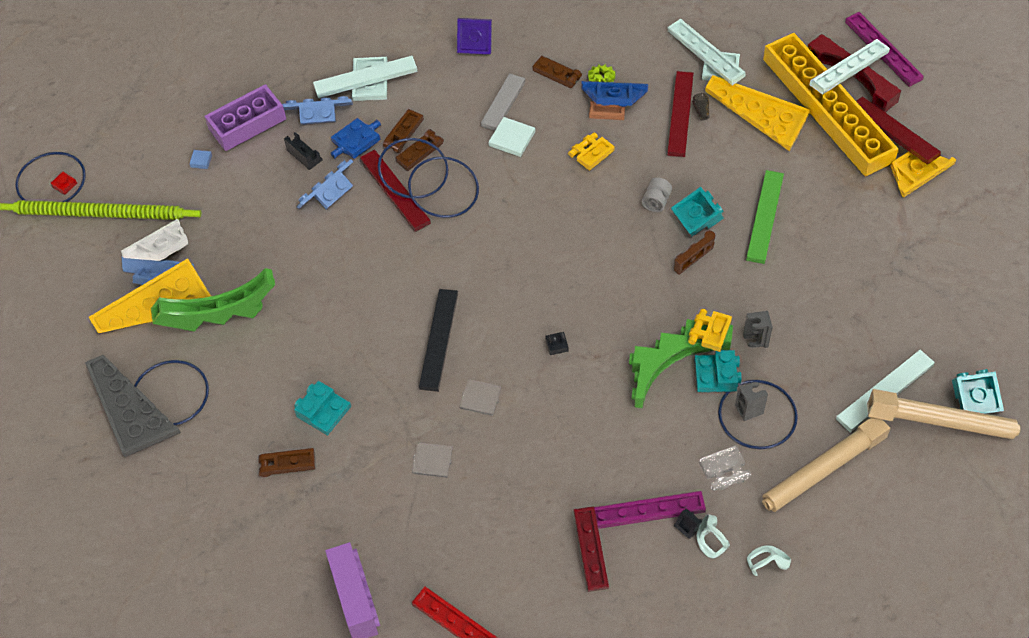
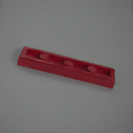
[573,506,609,592]

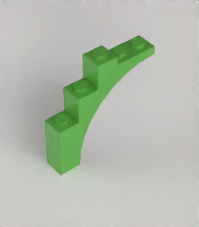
[151,268,275,332]
[629,319,733,408]

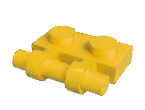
[568,132,615,171]
[688,309,732,352]

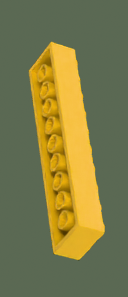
[763,33,898,177]

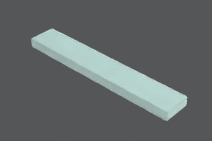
[667,19,746,85]
[809,39,890,95]
[313,56,418,98]
[836,350,935,433]

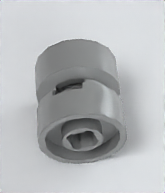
[642,178,672,212]

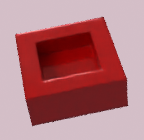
[50,171,77,195]

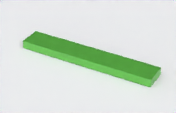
[746,170,784,264]

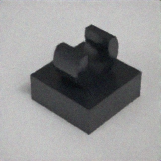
[545,332,569,355]
[674,508,702,539]

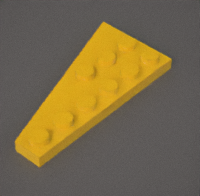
[705,75,810,151]
[89,258,211,333]

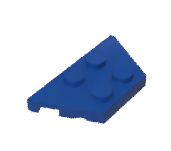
[581,81,648,107]

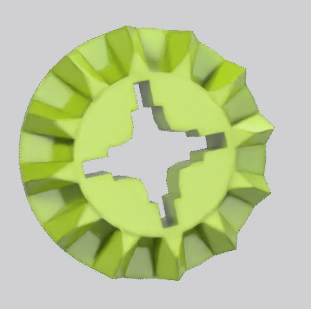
[588,64,615,82]

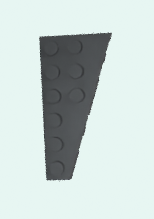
[85,355,181,457]

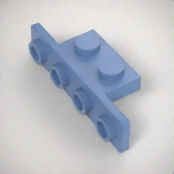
[282,96,353,124]
[297,159,353,209]
[122,257,194,285]

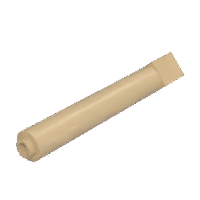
[867,389,1020,439]
[762,417,890,512]

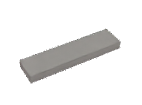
[481,74,525,131]

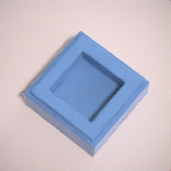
[190,150,212,169]

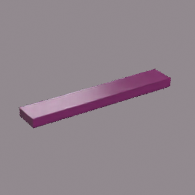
[845,12,924,87]
[594,491,706,529]

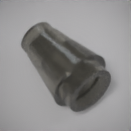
[692,93,710,120]

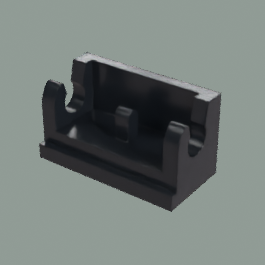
[284,132,323,170]

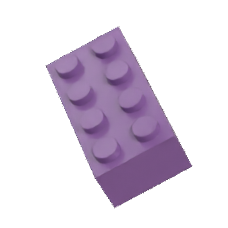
[205,84,286,151]
[325,542,380,638]

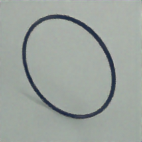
[378,138,449,199]
[15,152,86,202]
[408,156,479,218]
[134,360,209,426]
[718,380,798,449]

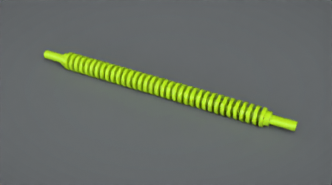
[0,200,202,220]

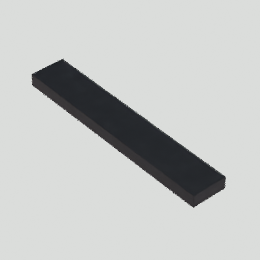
[419,289,458,392]

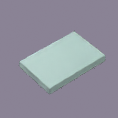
[352,57,388,101]

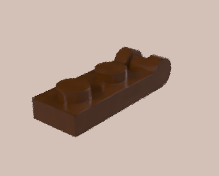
[532,55,582,88]
[383,109,424,153]
[395,129,444,171]
[674,230,716,275]
[258,448,316,477]

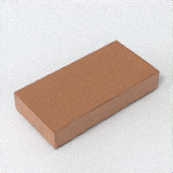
[589,101,625,120]

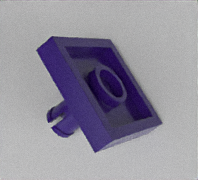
[457,18,492,54]

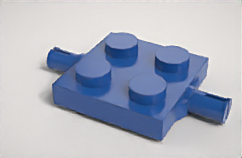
[331,118,381,159]

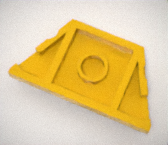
[891,151,956,198]

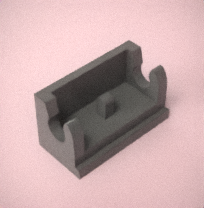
[743,311,773,348]
[735,382,768,421]

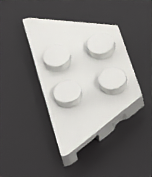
[121,219,188,261]

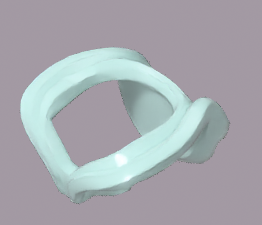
[696,514,730,558]
[747,545,791,576]

